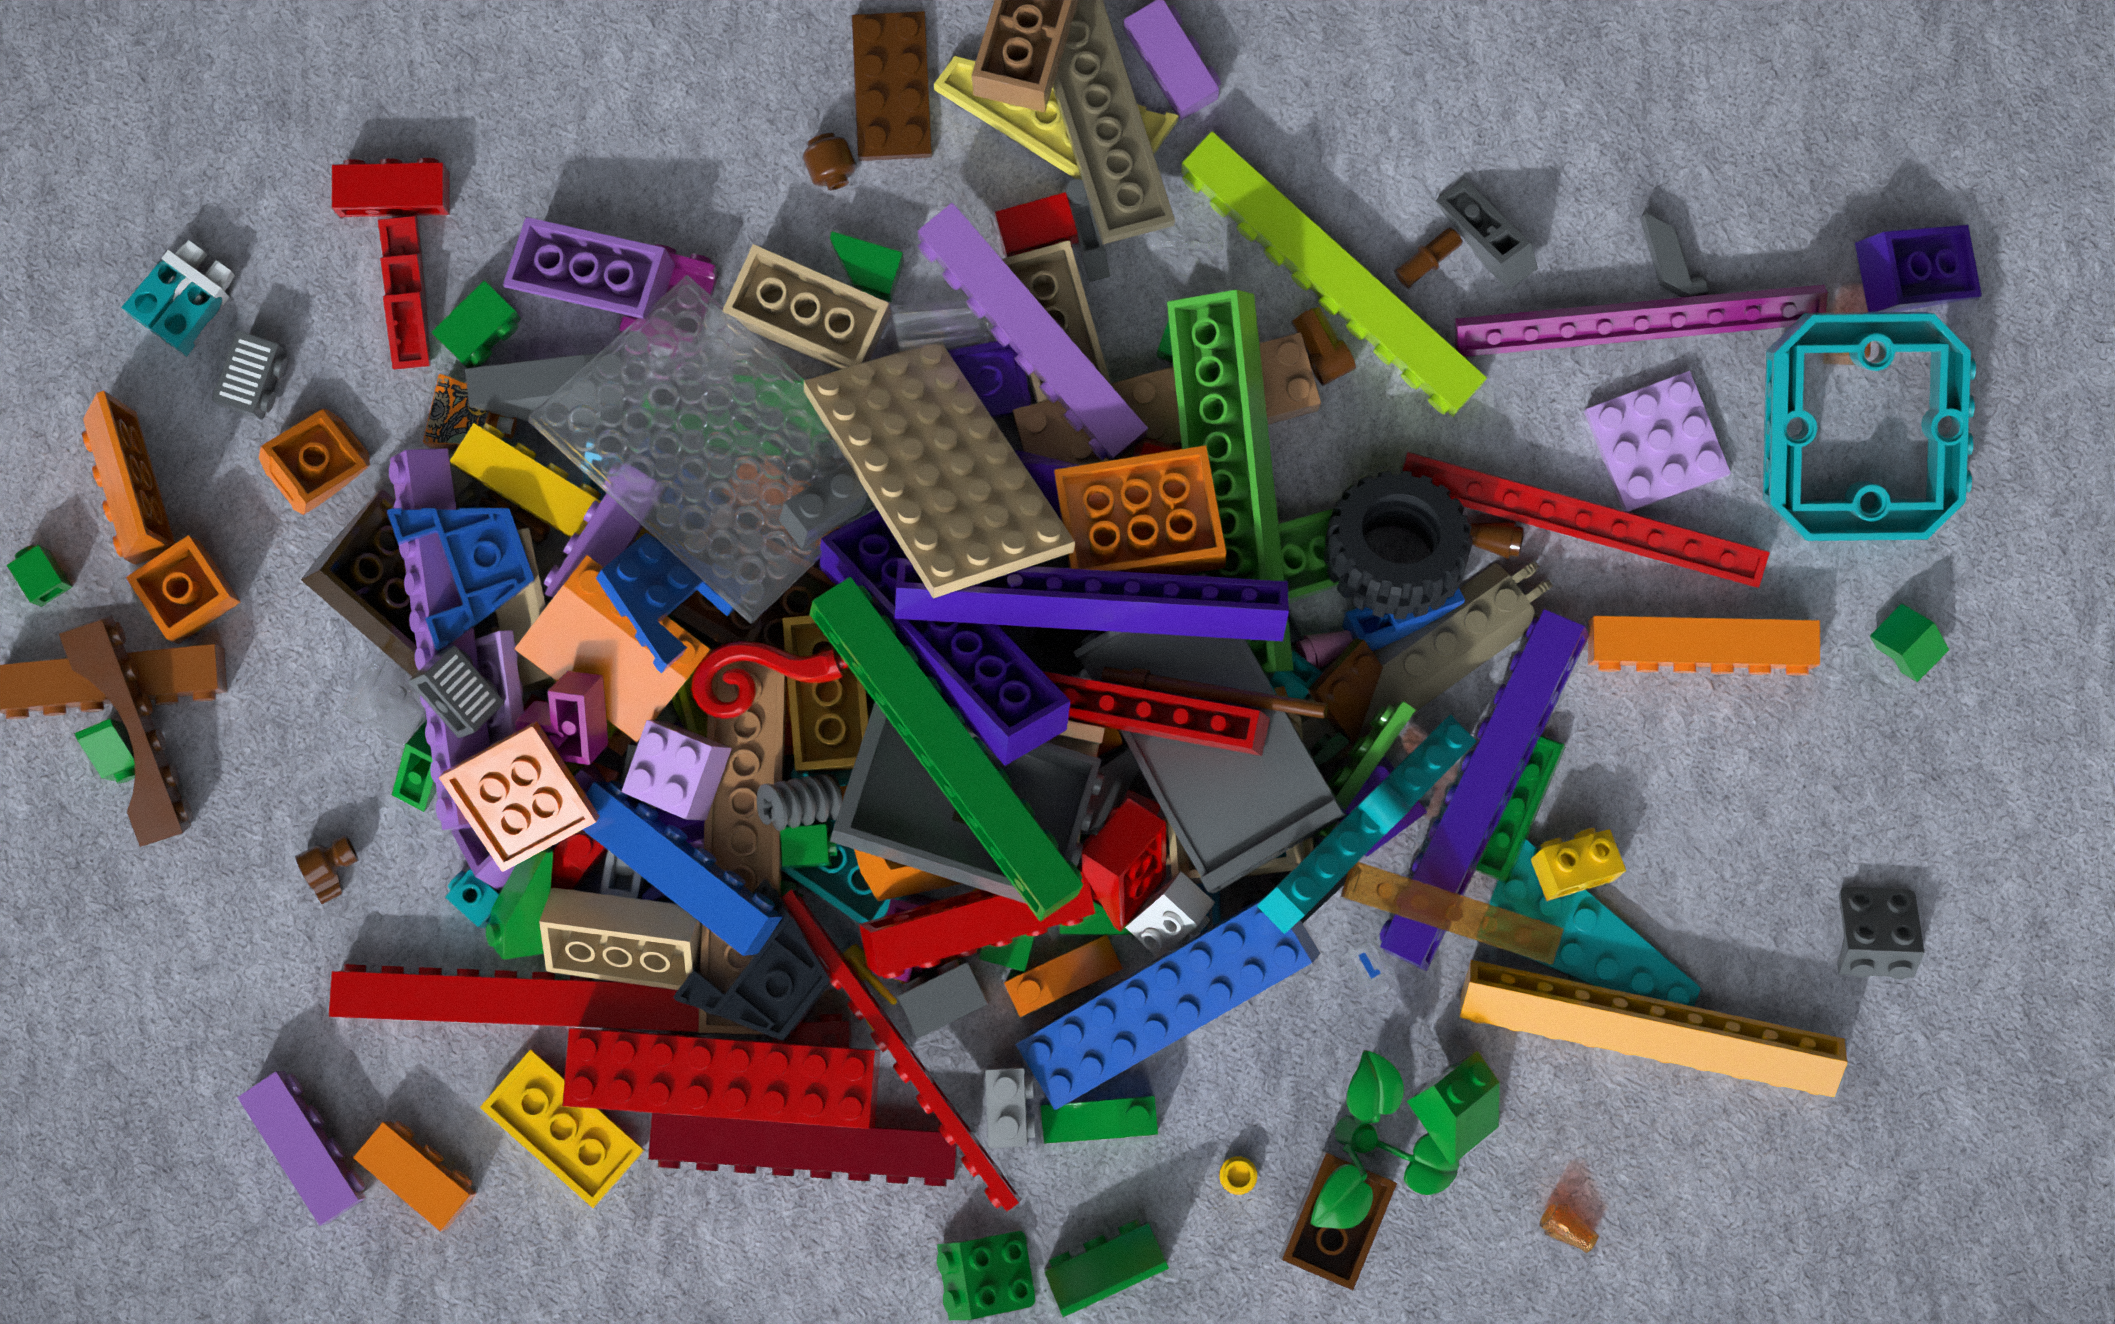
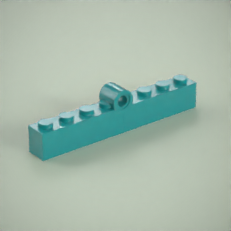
[1257,714,1477,934]

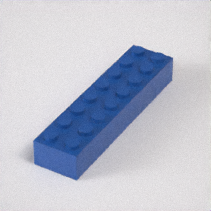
[1015,894,1321,1110]

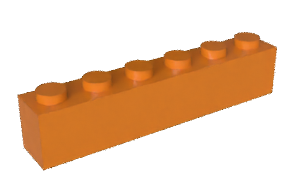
[1588,616,1820,676]

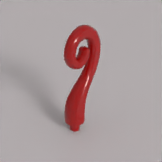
[691,641,848,719]

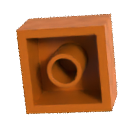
[125,535,241,644]

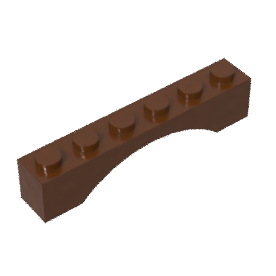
[59,614,193,847]

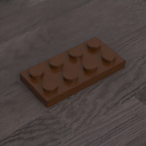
[852,11,932,161]

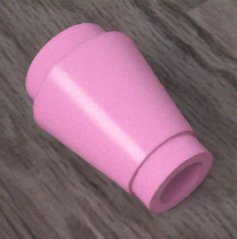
[1296,630,1353,669]

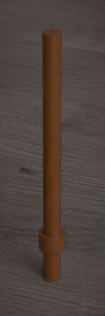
[1102,666,1328,719]

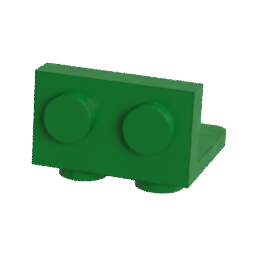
[937,1231,1036,1321]

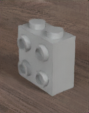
[985,1068,1035,1148]

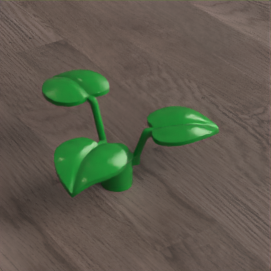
[1311,1050,1459,1229]

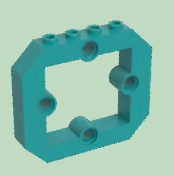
[1762,312,1976,541]

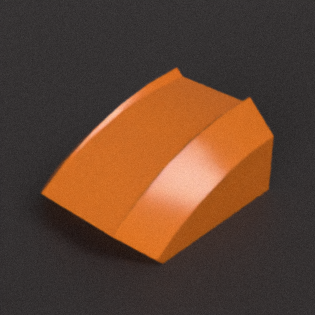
[259,408,370,515]

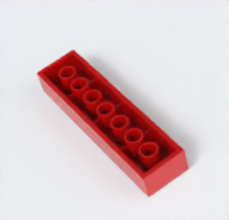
[562,1028,881,1129]

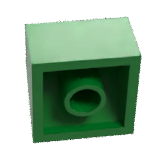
[1407,1051,1500,1165]

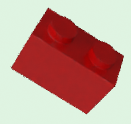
[995,192,1078,258]

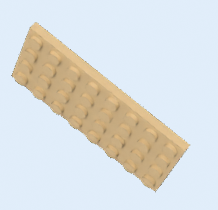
[804,340,1075,598]

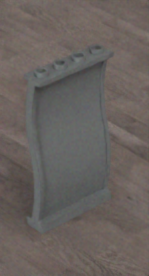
[1073,572,1348,893]

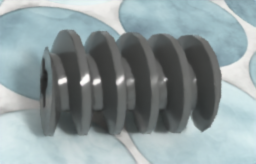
[756,773,842,831]

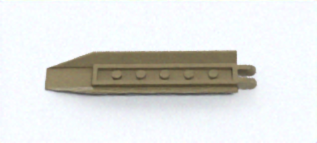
[1296,561,1553,768]

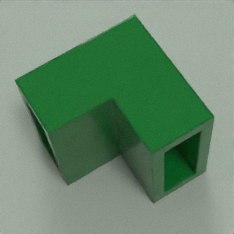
[1870,603,1949,682]
[979,934,1035,973]

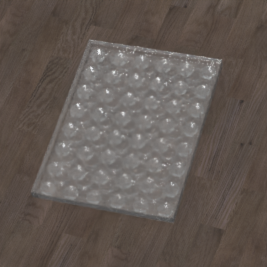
[528,275,875,624]

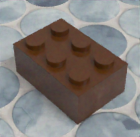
[1279,1151,1397,1291]

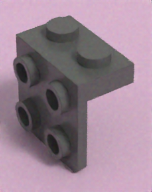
[1837,887,1925,979]

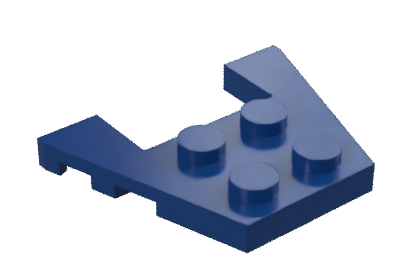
[387,508,535,652]
[596,533,752,674]

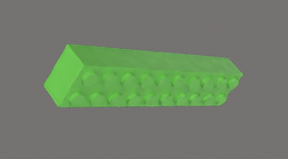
[1167,289,1294,674]

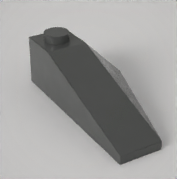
[465,353,624,437]

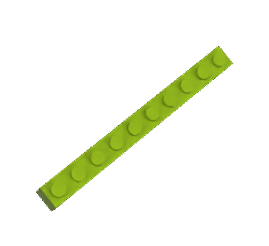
[1181,131,1487,417]

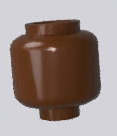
[803,132,856,191]

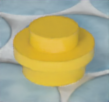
[1219,1156,1257,1195]

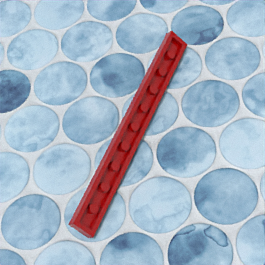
[1402,451,1770,588]
[782,890,1022,1212]

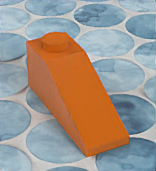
[1004,935,1123,1018]

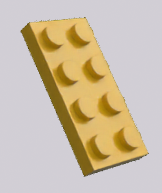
[480,1049,646,1208]

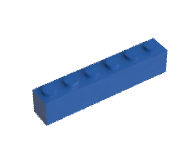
[582,780,783,956]

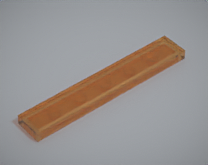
[1340,862,1564,965]

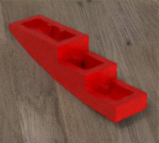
[378,215,431,370]

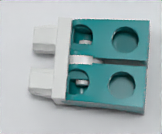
[121,240,235,357]

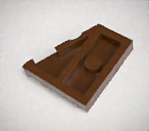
[1307,638,1383,744]

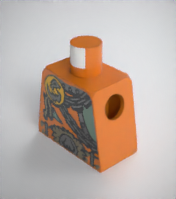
[423,374,517,450]

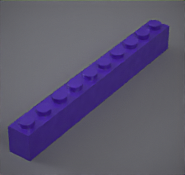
[894,558,1289,641]
[1379,609,1589,972]

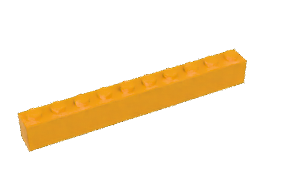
[1460,960,1848,1097]

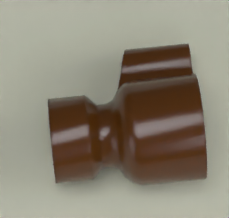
[295,835,359,904]

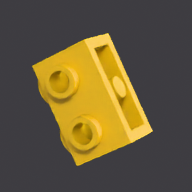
[1531,828,1626,901]

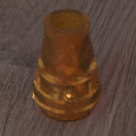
[1539,1201,1599,1253]

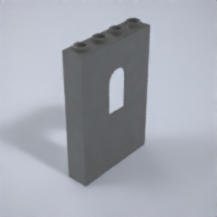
[830,702,1104,903]

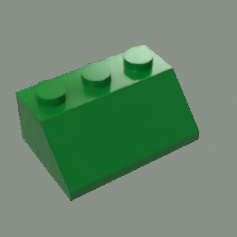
[1044,1218,1169,1318]

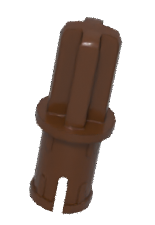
[1394,227,1463,289]
[479,489,551,544]

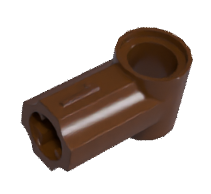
[1291,306,1356,386]

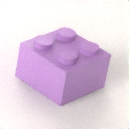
[621,720,732,820]

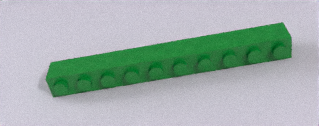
[810,577,1083,922]

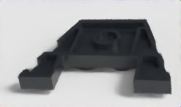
[673,878,833,1041]

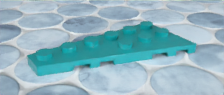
[1474,840,1701,1007]

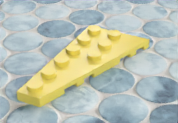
[934,56,1179,180]

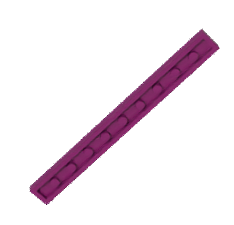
[1455,284,1828,357]

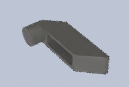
[1066,179,1110,282]
[1640,213,1709,297]

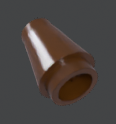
[1470,522,1524,559]

